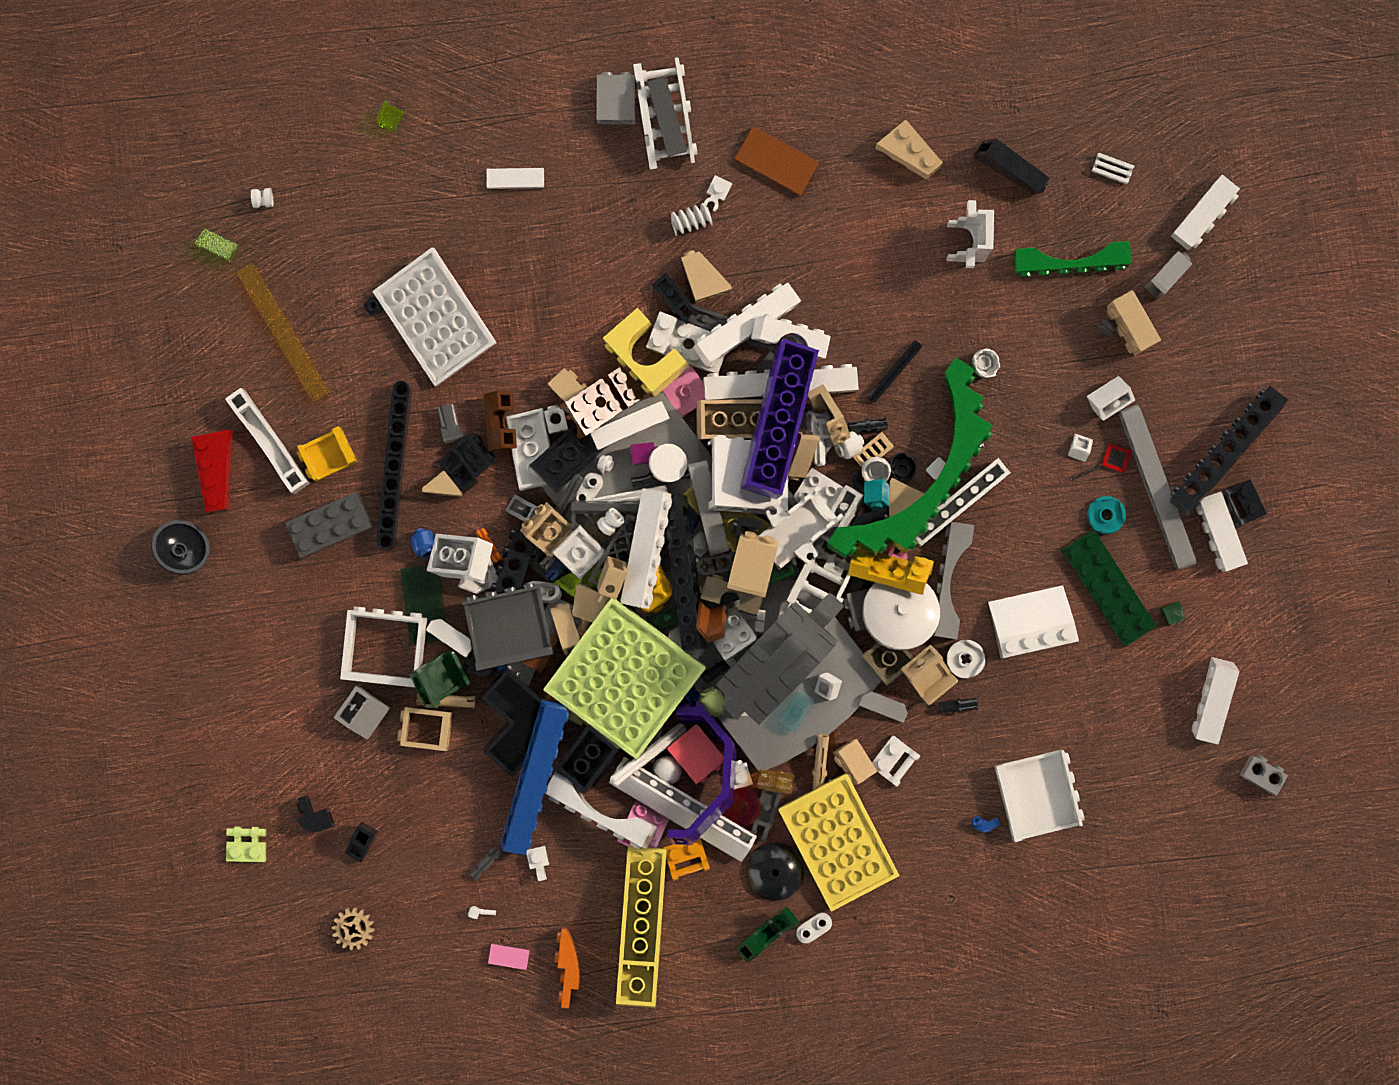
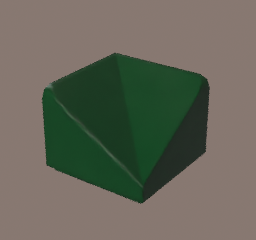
[1160,601,1185,626]

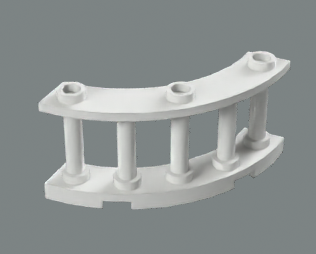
[633,58,697,169]
[777,540,851,628]

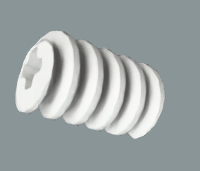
[671,203,713,236]

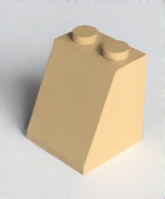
[727,531,779,597]

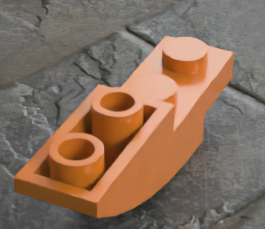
[555,927,580,1008]

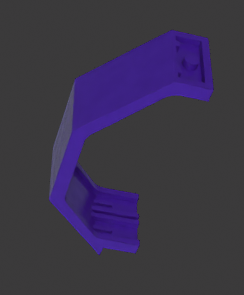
[668,700,736,845]

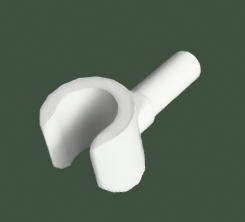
[468,906,496,919]

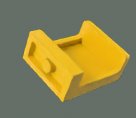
[297,426,358,482]

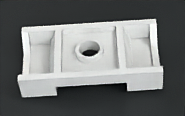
[646,312,725,374]

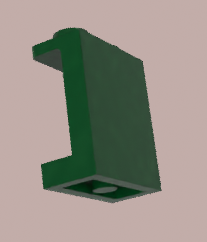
[409,651,470,708]

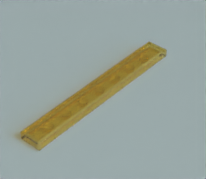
[236,263,330,403]

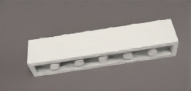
[693,283,801,367]
[916,458,1010,547]
[620,488,672,609]

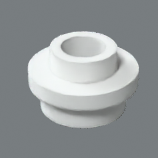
[597,455,614,474]

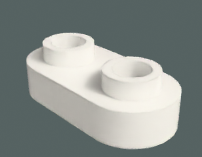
[573,473,603,501]
[527,581,562,604]
[796,912,832,943]

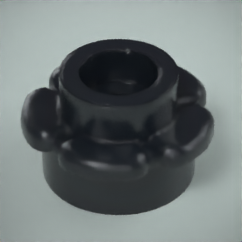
[364,297,383,316]

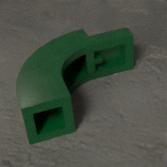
[735,907,800,963]

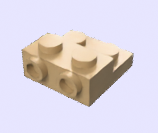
[520,502,576,558]

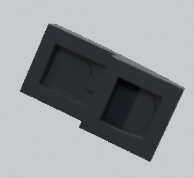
[438,450,478,494]

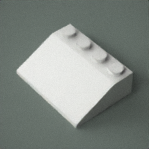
[988,585,1079,658]

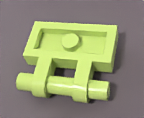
[226,826,266,862]

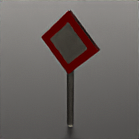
[1070,443,1132,481]

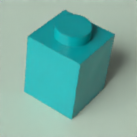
[864,479,890,510]

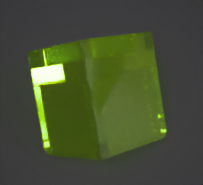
[376,101,404,133]

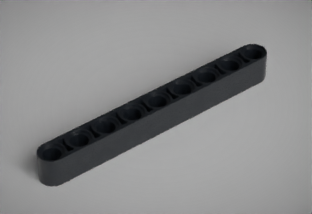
[376,381,412,551]

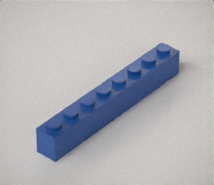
[500,700,569,855]

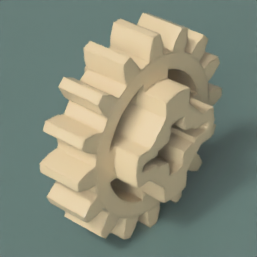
[332,907,375,950]

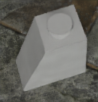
[1144,251,1192,300]

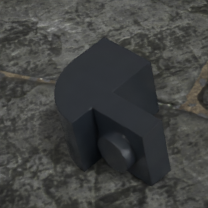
[297,795,335,832]
[345,821,379,863]

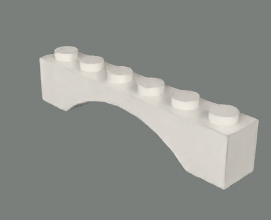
[225,388,310,494]
[546,772,658,849]

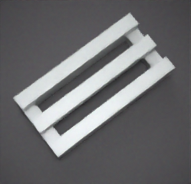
[1091,153,1134,185]

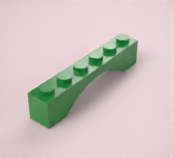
[1013,241,1132,277]

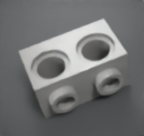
[1239,754,1288,796]

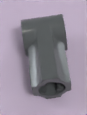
[438,404,463,444]

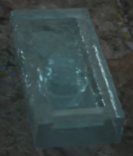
[778,690,815,733]

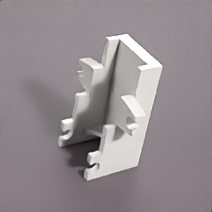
[946,200,994,268]
[759,486,844,570]

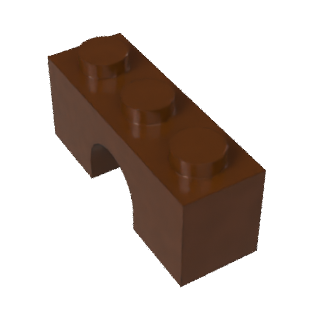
[484,390,517,452]

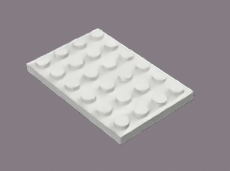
[372,248,497,386]

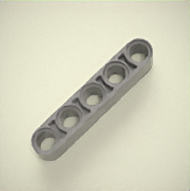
[688,460,729,556]

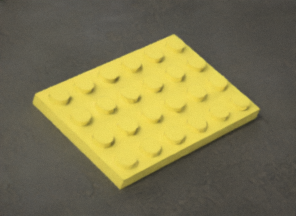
[778,773,900,912]

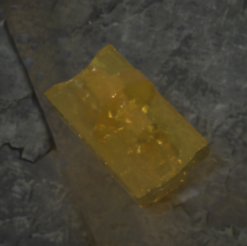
[757,769,795,794]

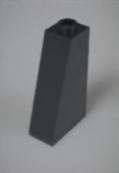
[973,138,1050,194]

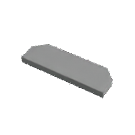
[858,691,908,723]

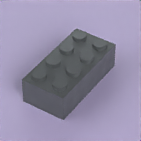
[285,492,374,559]

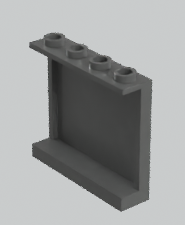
[462,583,554,671]

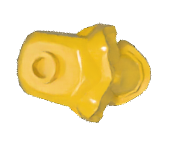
[638,563,673,613]

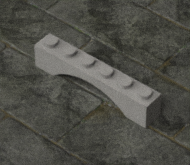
[933,522,974,640]

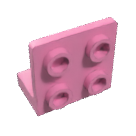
[617,801,669,848]

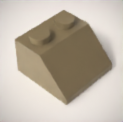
[862,642,914,686]

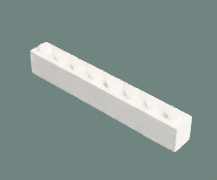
[703,364,859,400]
[609,757,757,862]

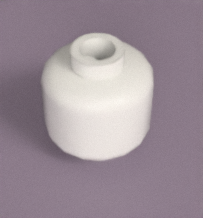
[834,431,864,459]

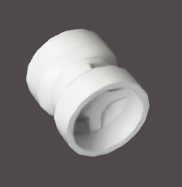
[251,188,273,208]
[597,508,624,536]

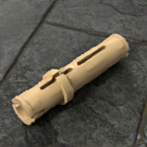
[416,693,475,708]
[812,734,829,790]

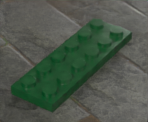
[1061,530,1157,647]

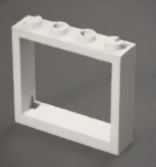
[340,607,427,687]

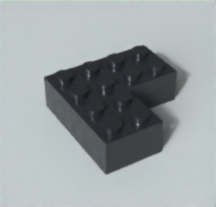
[481,666,546,778]

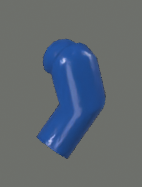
[971,816,1001,833]

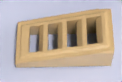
[853,432,894,467]

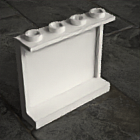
[708,435,788,515]
[994,749,1085,842]

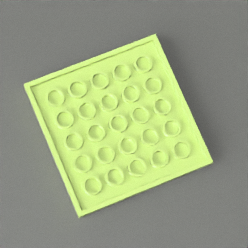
[543,598,706,759]

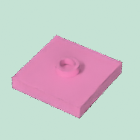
[663,366,704,418]

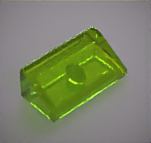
[194,229,239,262]

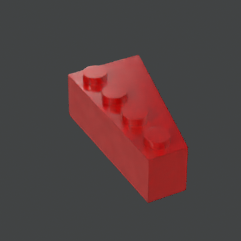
[191,430,233,514]

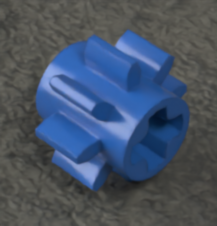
[678,686,700,707]

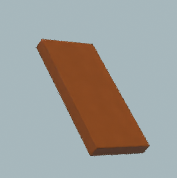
[735,126,820,196]

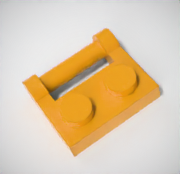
[663,838,710,881]

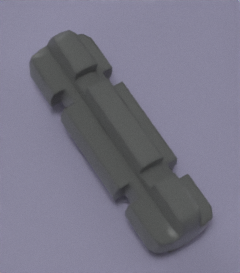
[470,847,501,880]

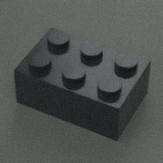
[556,724,623,793]

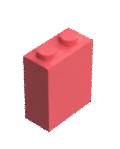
[667,724,724,784]

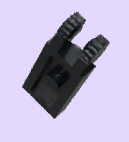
[652,273,699,324]

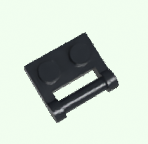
[1222,479,1267,528]

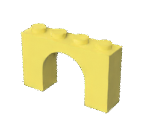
[603,308,689,397]

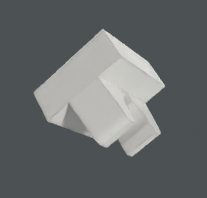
[823,554,845,577]

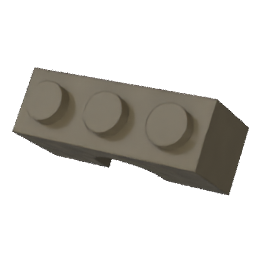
[701,574,763,616]

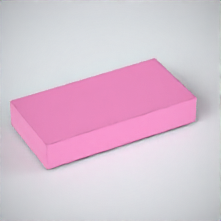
[488,944,530,970]

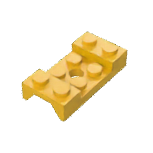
[848,545,934,595]

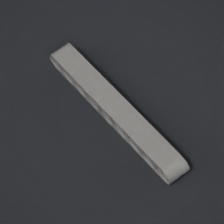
[1119,404,1196,570]

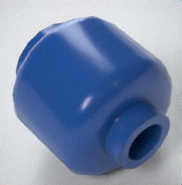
[410,528,435,558]

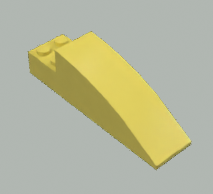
[616,846,667,1008]

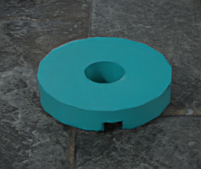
[1087,496,1126,534]

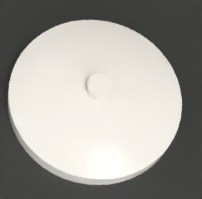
[862,582,940,651]

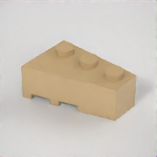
[875,120,943,180]

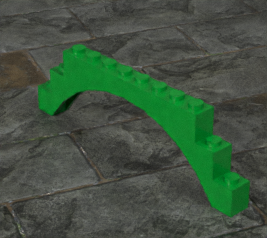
[826,358,993,559]

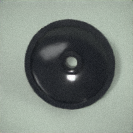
[151,520,210,575]
[746,842,804,901]

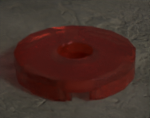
[724,788,761,827]

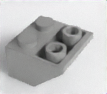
[334,686,390,740]

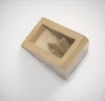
[422,471,463,497]

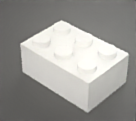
[427,534,493,581]

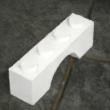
[751,314,831,359]

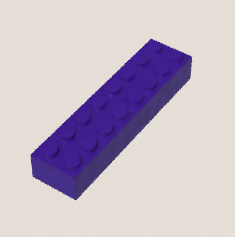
[740,338,819,500]

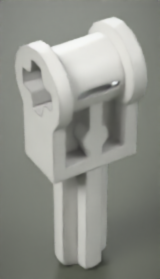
[806,410,830,466]

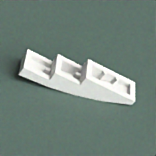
[590,401,670,450]

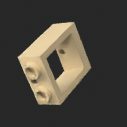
[398,707,453,751]

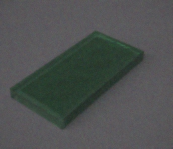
[400,565,447,645]

